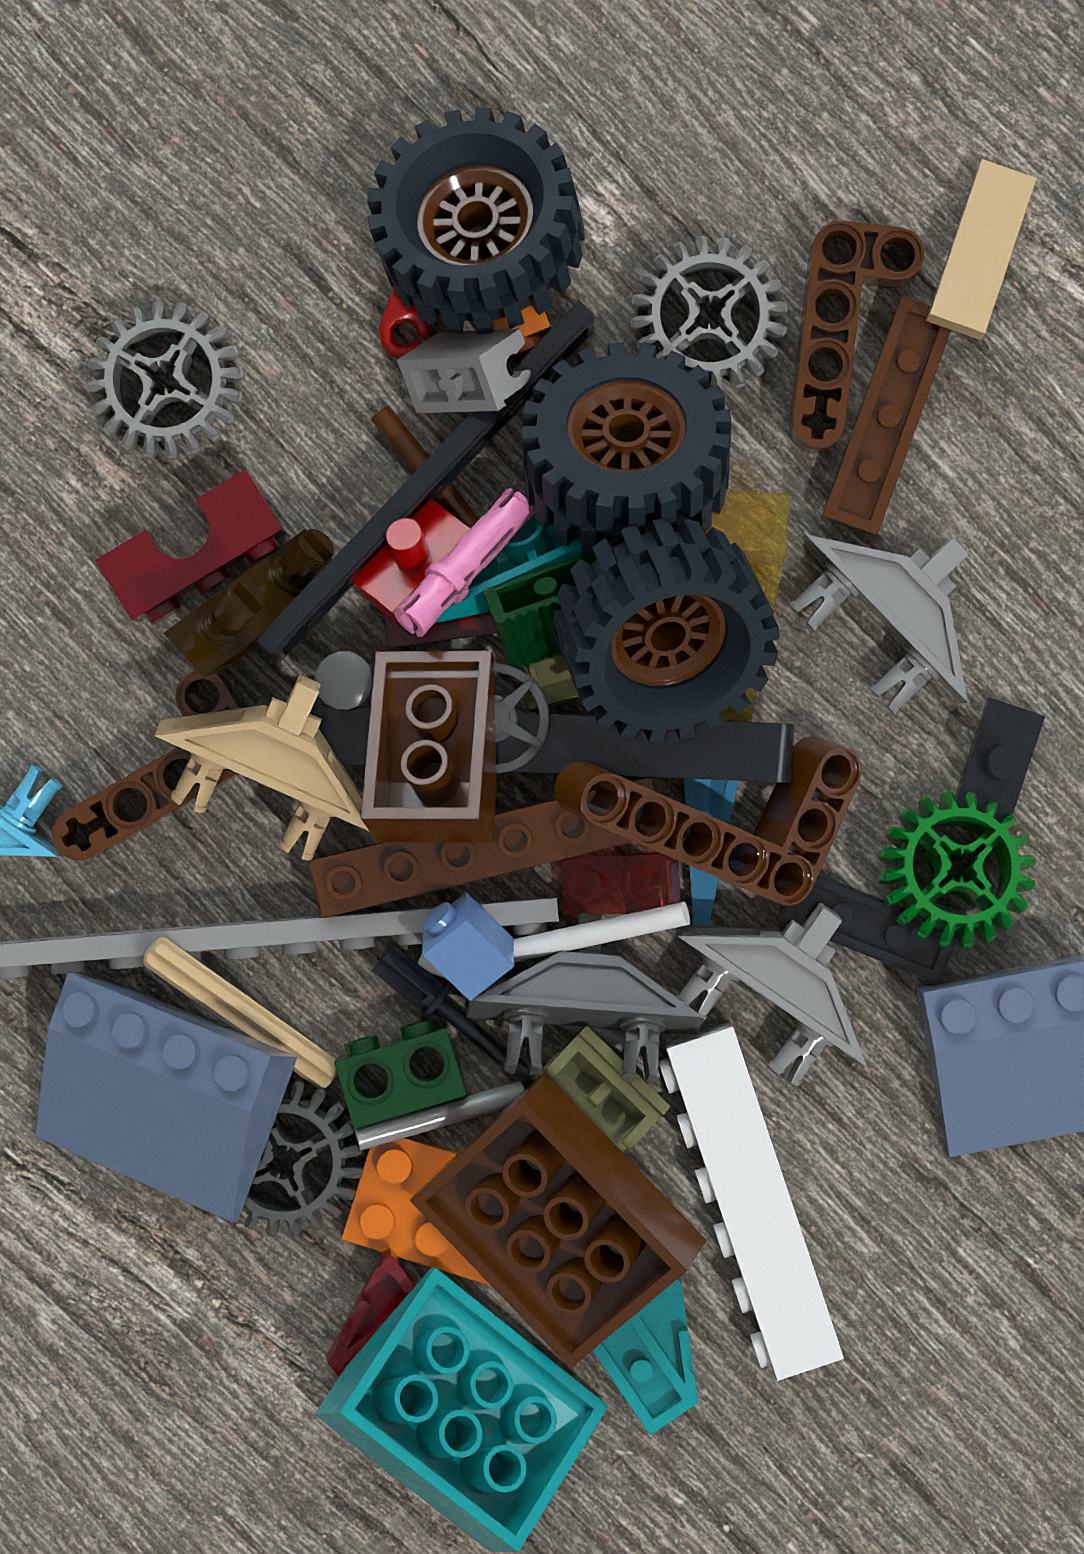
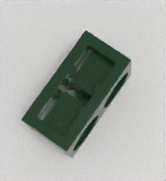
[334,1018,468,1129]

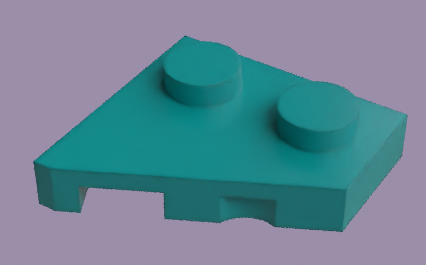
[593,1278,698,1435]

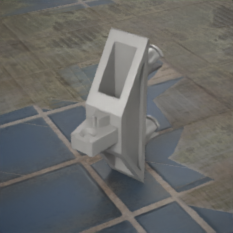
[788,534,968,715]
[675,903,867,1086]

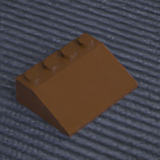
[410,1072,707,1368]

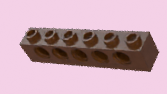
[309,777,655,918]

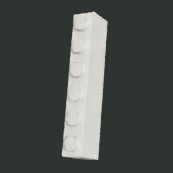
[659,1021,844,1381]

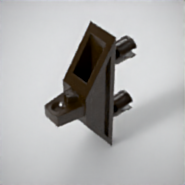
[163,529,334,678]

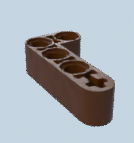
[788,220,925,453]
[52,670,244,861]

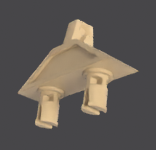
[154,675,370,861]

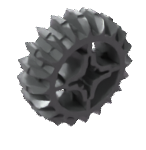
[244,1080,364,1237]

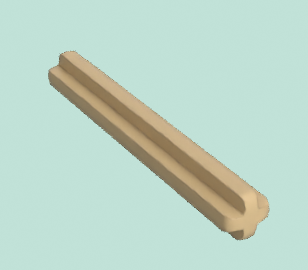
[143,937,337,1089]

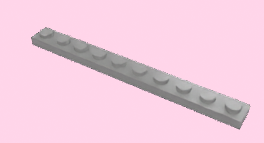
[0,895,559,979]

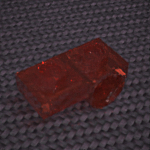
[561,852,681,915]

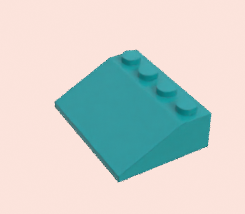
[314,1267,609,1553]

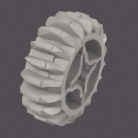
[630,236,788,390]
[86,301,245,460]

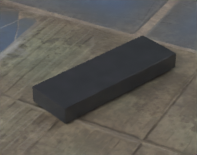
[777,875,957,984]

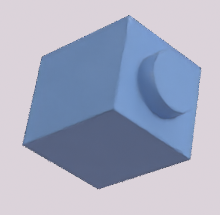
[422,892,514,1001]

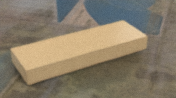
[926,159,1037,340]

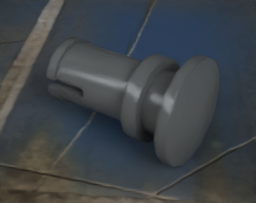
[315,651,373,710]

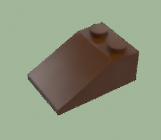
[361,651,497,843]

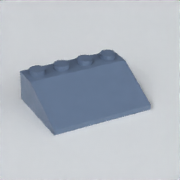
[915,954,1084,1157]
[35,972,297,1222]

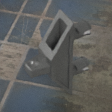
[467,913,704,1084]

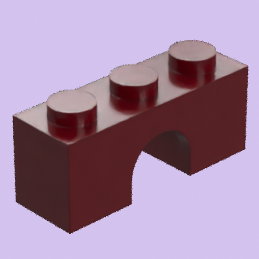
[95,469,287,625]

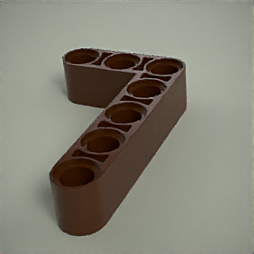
[554,736,862,906]

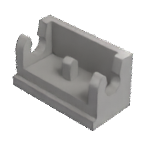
[397,328,531,413]

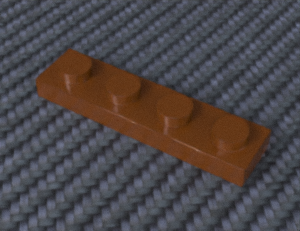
[821,296,951,537]

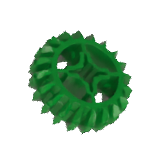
[878,791,1036,949]

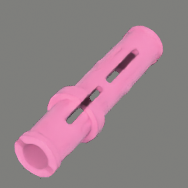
[394,488,535,637]

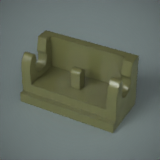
[532,1026,671,1153]

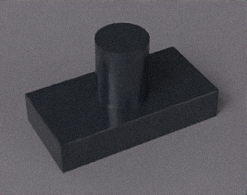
[955,698,1045,823]

